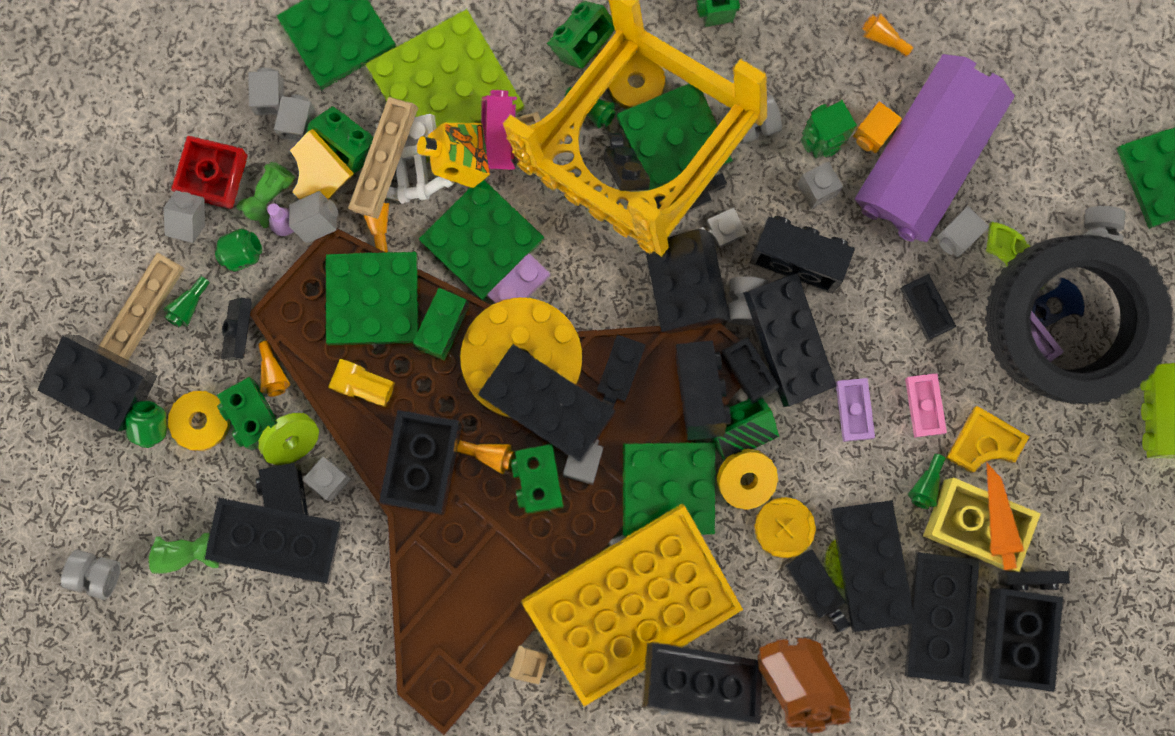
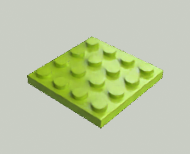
[366,9,525,163]

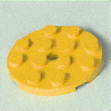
[460,297,582,418]

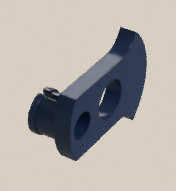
[1032,278,1085,327]

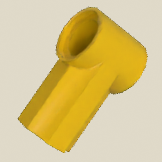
[328,359,395,407]

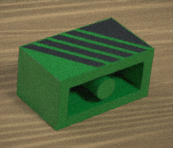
[413,288,469,361]
[711,399,780,461]

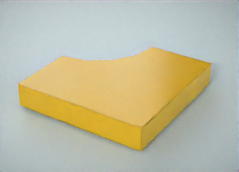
[290,129,354,200]
[946,406,1030,473]

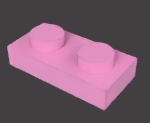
[905,373,947,438]

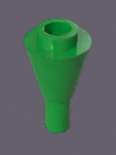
[564,87,616,128]
[163,276,210,328]
[908,454,946,509]

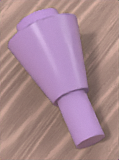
[268,204,294,236]

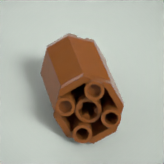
[757,638,851,733]

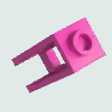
[481,90,517,170]

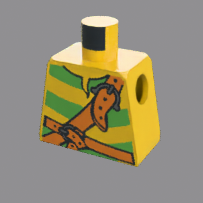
[417,123,490,188]

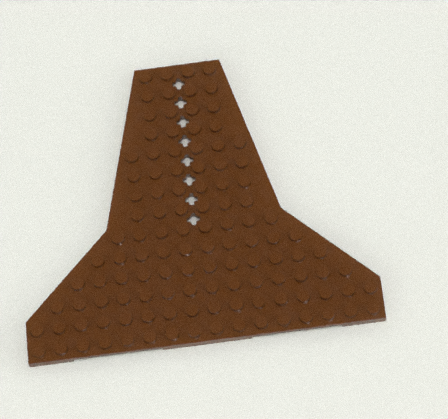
[250,228,764,736]

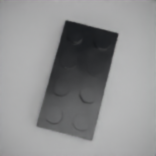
[743,273,837,407]
[478,344,616,464]
[204,497,343,584]
[830,500,916,633]
[904,552,980,685]
[642,642,762,725]

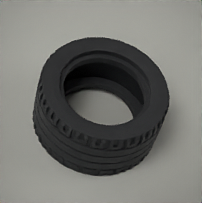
[984,235,1174,405]

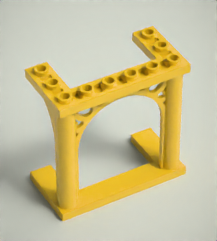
[503,0,767,256]

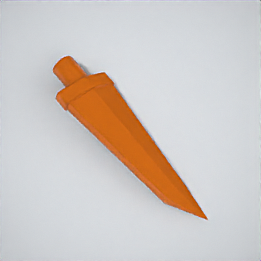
[986,462,1024,570]

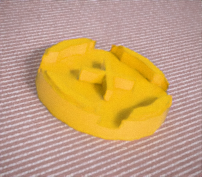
[754,497,816,558]

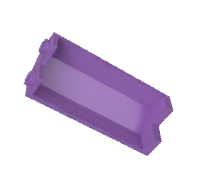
[854,54,1015,242]

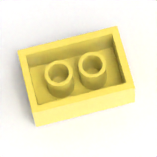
[923,478,1041,572]

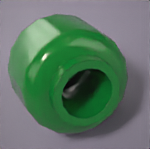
[215,229,262,272]
[125,401,167,448]

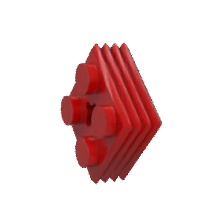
[171,136,248,209]

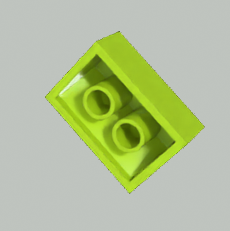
[1140,363,1175,459]

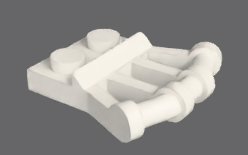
[375,114,455,204]

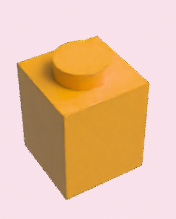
[853,101,903,154]

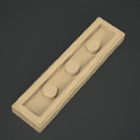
[348,97,418,219]
[99,252,185,360]

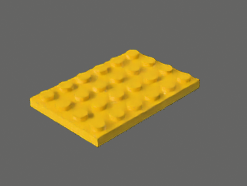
[521,504,743,707]

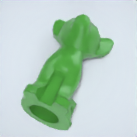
[237,162,296,228]
[149,532,219,574]

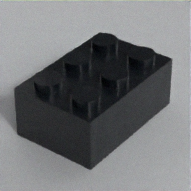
[749,216,855,294]
[645,228,730,334]
[37,335,158,432]
[379,410,462,516]
[982,588,1063,692]

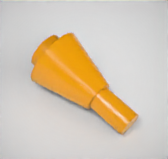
[862,13,914,57]
[363,203,389,252]
[258,341,290,397]
[457,440,515,474]

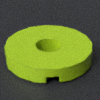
[258,413,319,465]

